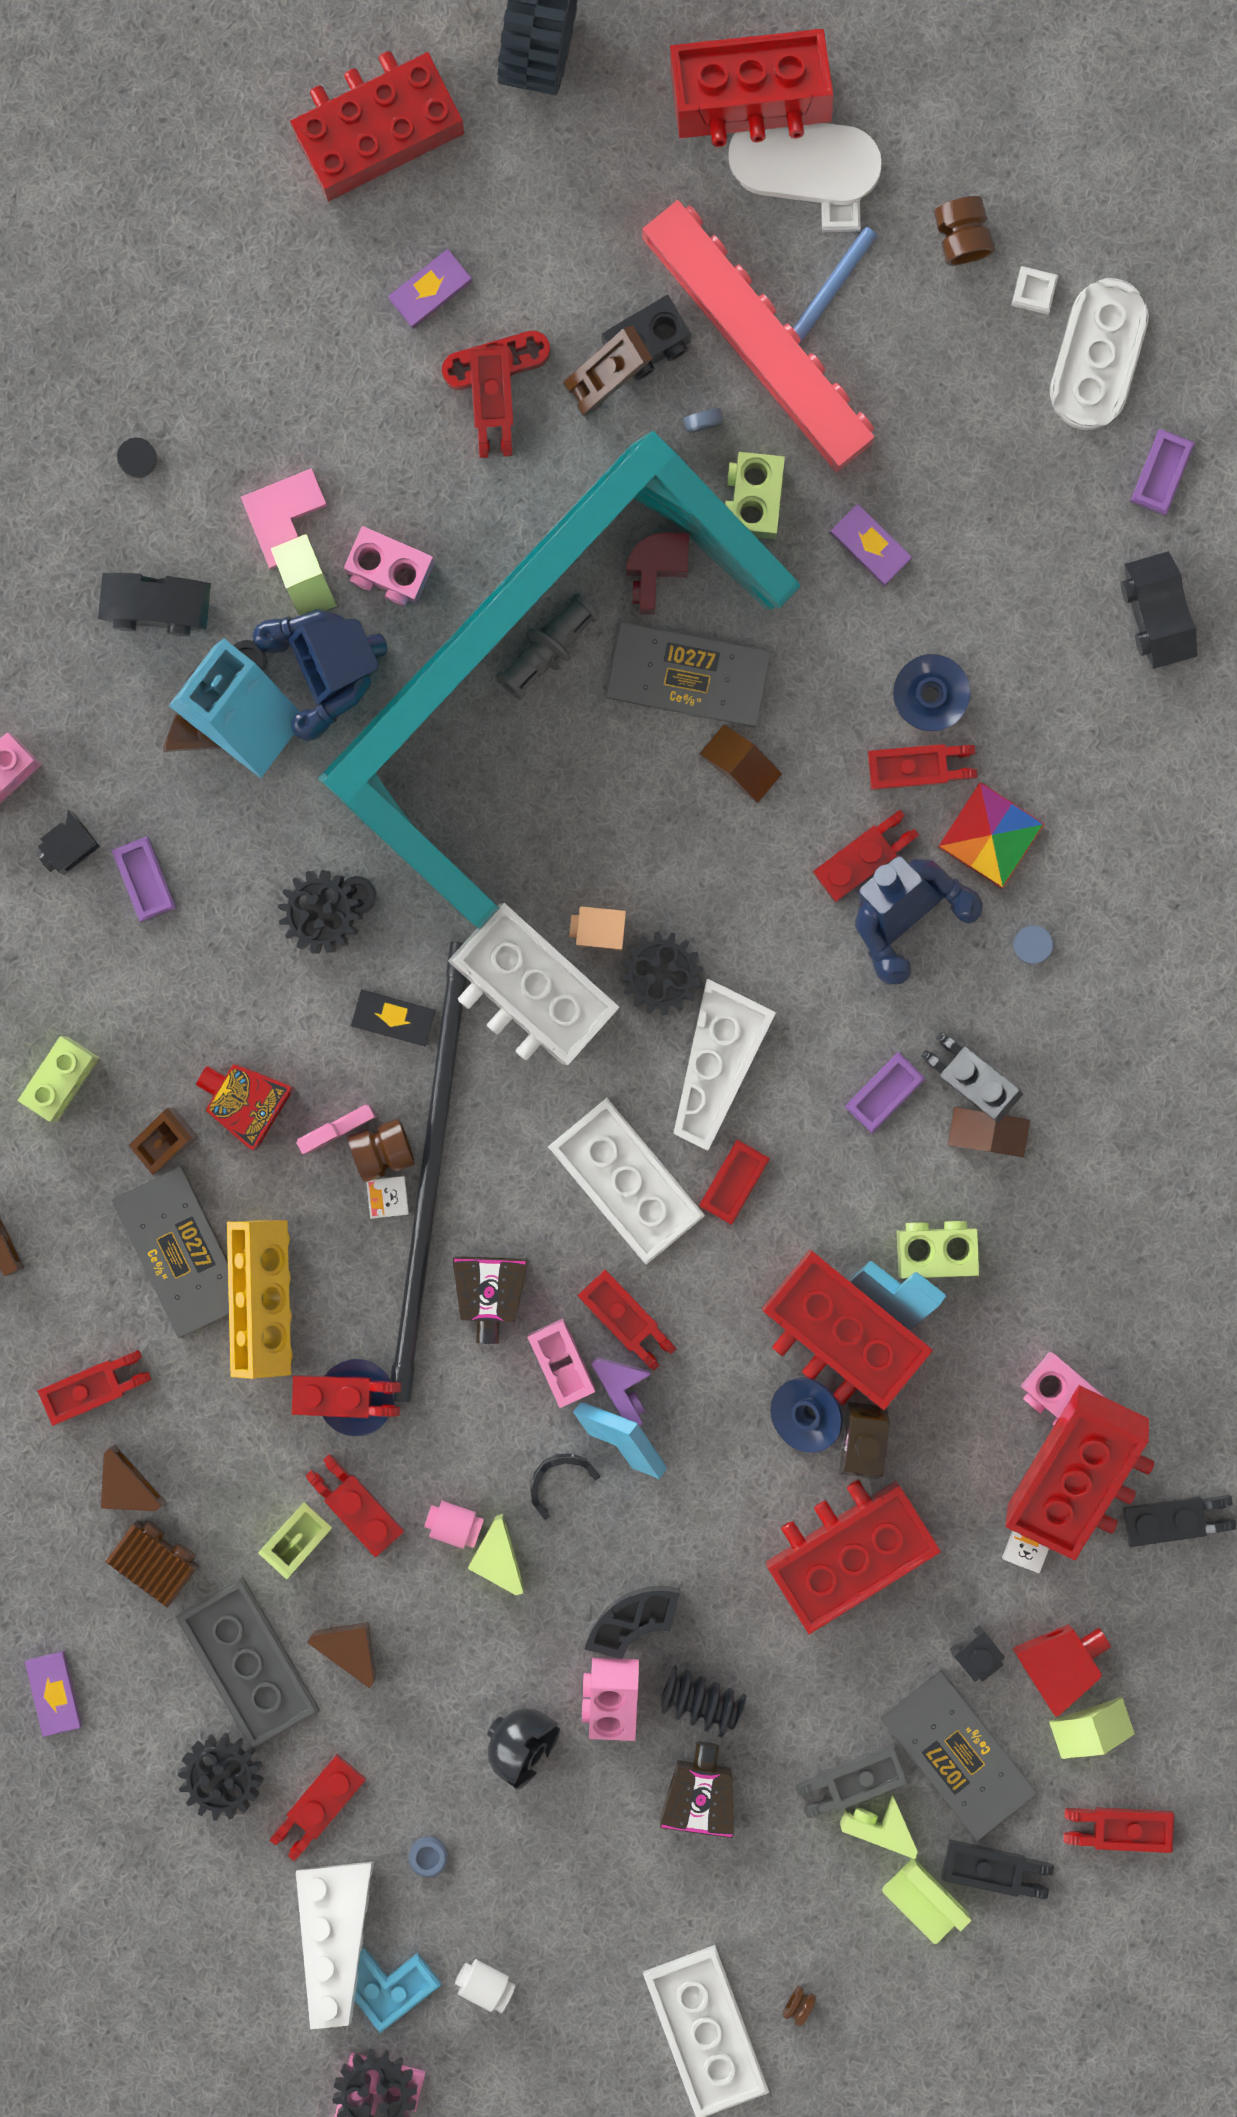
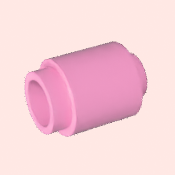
[424,1500,484,1549]

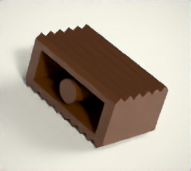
[105,1520,199,1608]

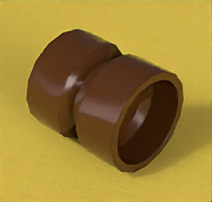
[934,196,995,266]
[348,1118,415,1183]

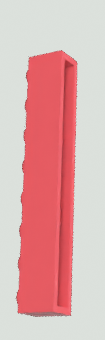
[642,200,875,473]

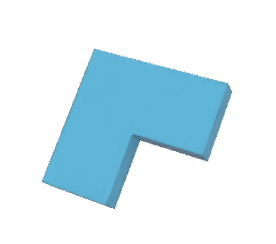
[850,1261,946,1331]
[573,1402,667,1479]
[355,1946,441,2033]

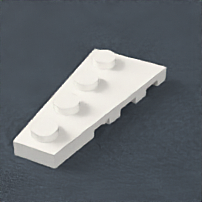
[673,979,776,1151]
[296,1861,374,2029]

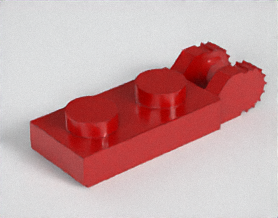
[469,346,513,458]
[867,744,978,790]
[812,810,919,902]
[577,1269,677,1371]
[37,1350,152,1426]
[291,1375,401,1418]
[305,1454,405,1558]
[269,1754,366,1861]
[1063,1807,1174,1853]

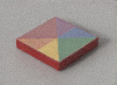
[937,782,1044,889]

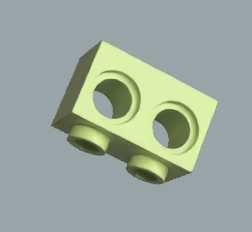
[725,452,785,539]
[18,1036,99,1122]
[897,1221,979,1279]

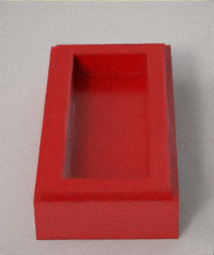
[699,1140,770,1225]

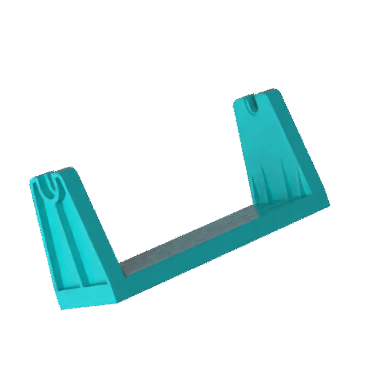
[317,431,801,929]

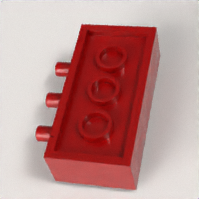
[670,29,833,147]
[290,51,465,202]
[761,1249,933,1410]
[1005,1385,1155,1561]
[766,1480,941,1635]

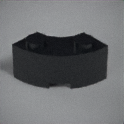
[1121,551,1198,669]
[98,573,211,636]
[585,1586,680,1659]

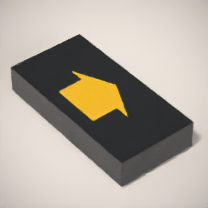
[351,989,436,1047]

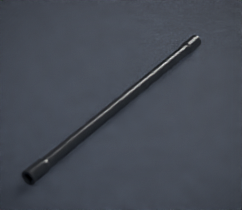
[390,941,468,1402]

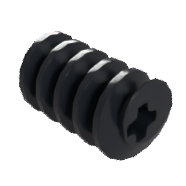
[661,1665,747,1738]

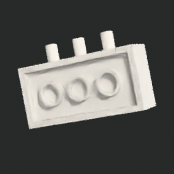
[448,903,619,1065]

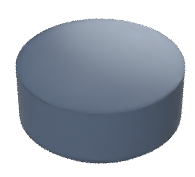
[683,408,724,433]
[1013,925,1053,964]
[409,1836,448,1877]

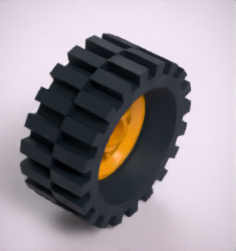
[497,0,578,96]

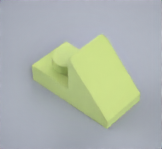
[840,1794,918,1859]

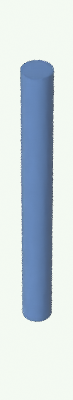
[793,227,877,345]

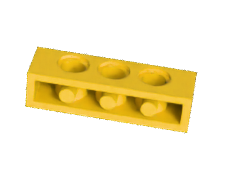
[227,1220,293,1379]

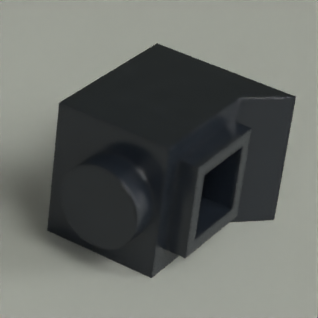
[36,810,100,875]
[950,1625,1005,1682]

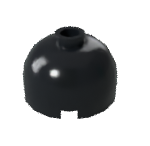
[487,1708,560,1790]

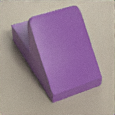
[591,1357,651,1426]

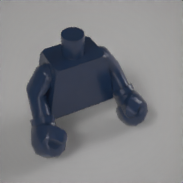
[252,609,387,742]
[855,856,983,985]

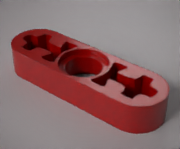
[442,331,550,390]

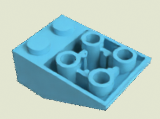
[169,639,300,778]

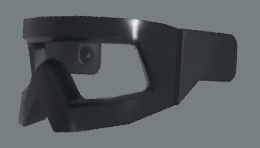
[530,1453,601,1520]

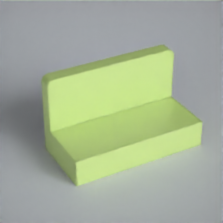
[882,1858,972,1944]

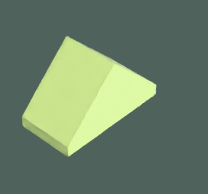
[271,534,337,615]
[258,1502,332,1579]
[468,1514,524,1595]
[1049,1697,1135,1759]

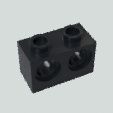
[601,294,691,381]

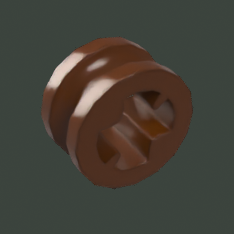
[782,1986,816,2027]

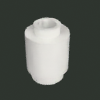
[455,1959,515,2013]

